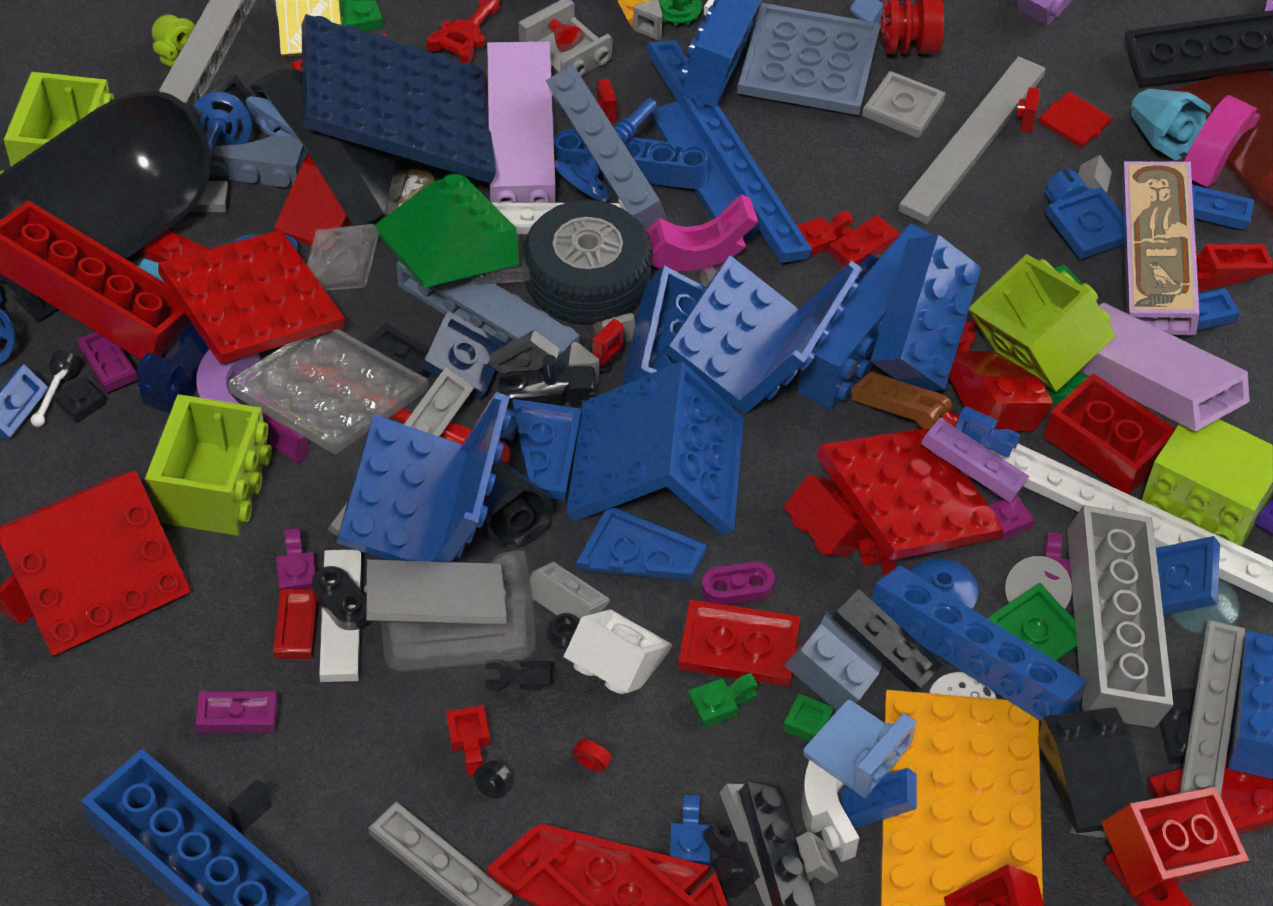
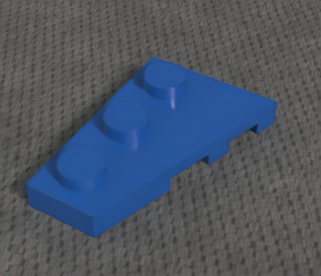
[512,399,581,501]
[576,507,707,581]

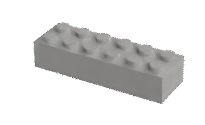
[1067,505,1173,728]

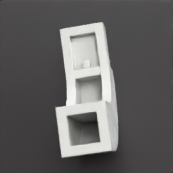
[801,761,859,862]

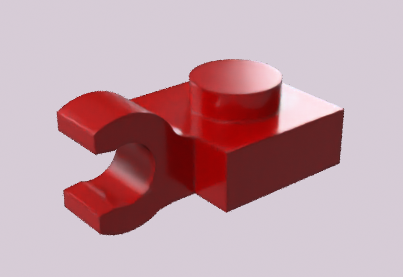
[797,211,854,257]
[446,705,490,777]

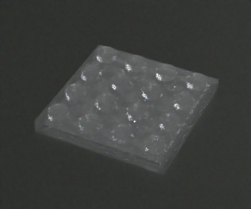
[229,329,428,455]

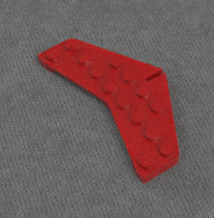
[486,824,728,906]

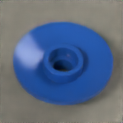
[911,558,979,609]

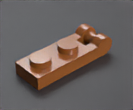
[851,372,953,430]

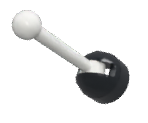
[31,350,80,427]

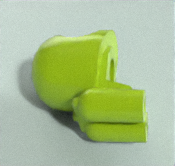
[152,14,195,68]

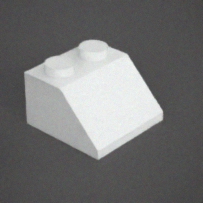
[564,609,673,694]

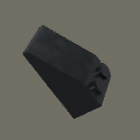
[1038,707,1148,834]

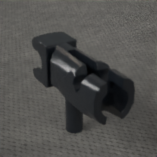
[498,355,595,409]

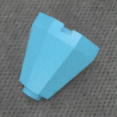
[1131,89,1211,161]

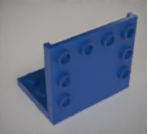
[663,255,862,415]
[566,361,744,535]
[336,392,511,562]

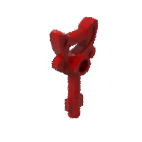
[426,0,501,64]

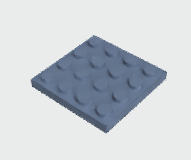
[737,3,880,115]

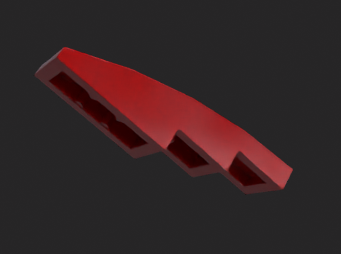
[1196,244,1273,291]

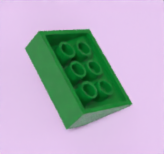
[373,174,519,288]

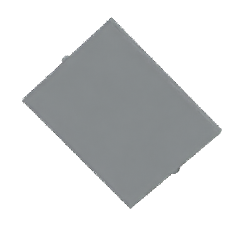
[364,559,507,624]

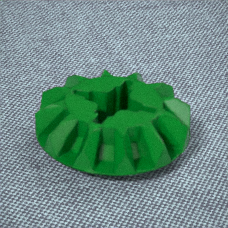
[658,0,702,27]

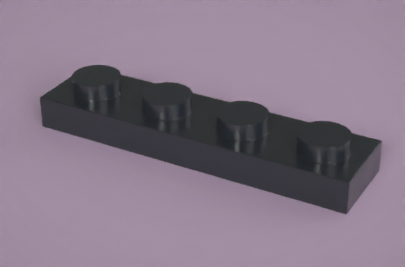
[739,782,816,906]

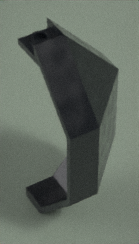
[249,69,410,249]

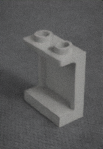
[519,0,613,77]

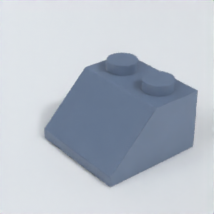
[784,611,882,711]

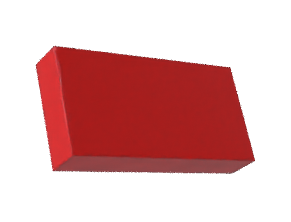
[273,589,318,659]

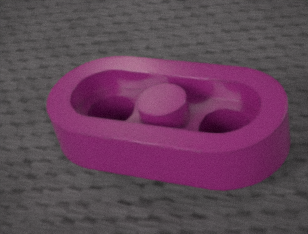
[701,562,775,605]

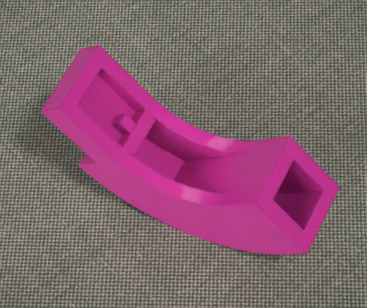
[1184,95,1261,187]
[646,194,758,271]

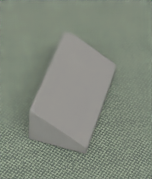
[525,562,610,620]

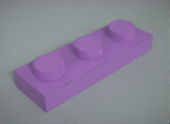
[921,418,1029,503]

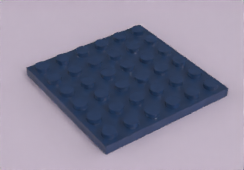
[301,14,496,183]

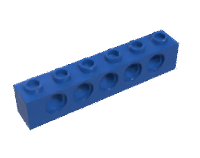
[871,565,1087,722]

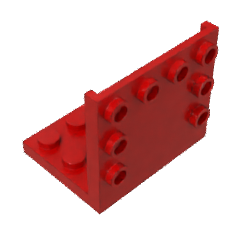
[0,470,191,656]

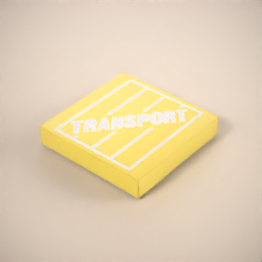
[277,0,341,58]

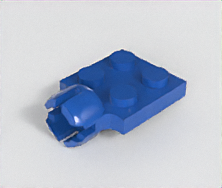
[1044,169,1124,260]

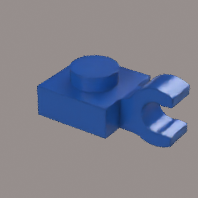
[956,406,1021,457]
[670,795,710,866]

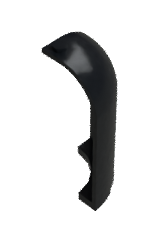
[0,91,211,322]

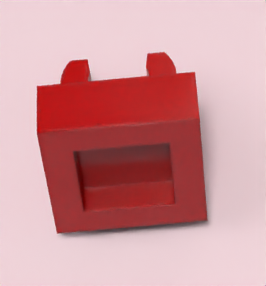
[858,538,896,575]

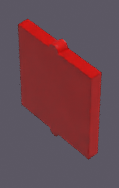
[1038,92,1113,149]

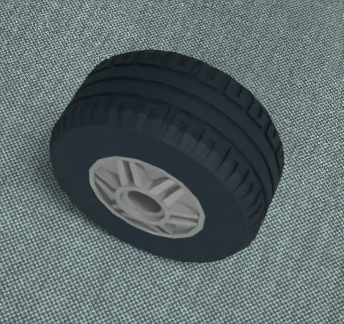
[524,200,651,325]

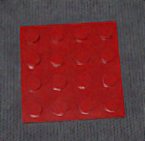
[158,230,345,364]
[816,428,1004,561]

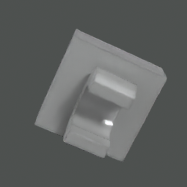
[796,831,839,884]

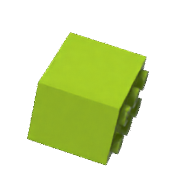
[4,72,115,166]
[969,254,1116,392]
[145,394,272,536]
[1142,419,1273,547]

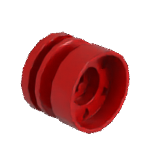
[880,0,944,55]

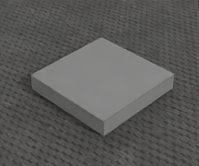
[862,71,946,138]

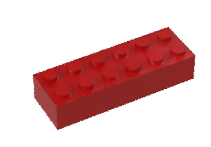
[0,200,191,365]

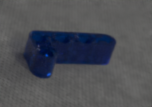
[137,322,209,413]

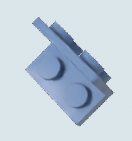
[803,700,917,799]

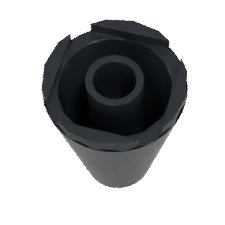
[483,458,554,548]

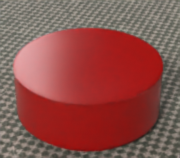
[572,738,612,773]

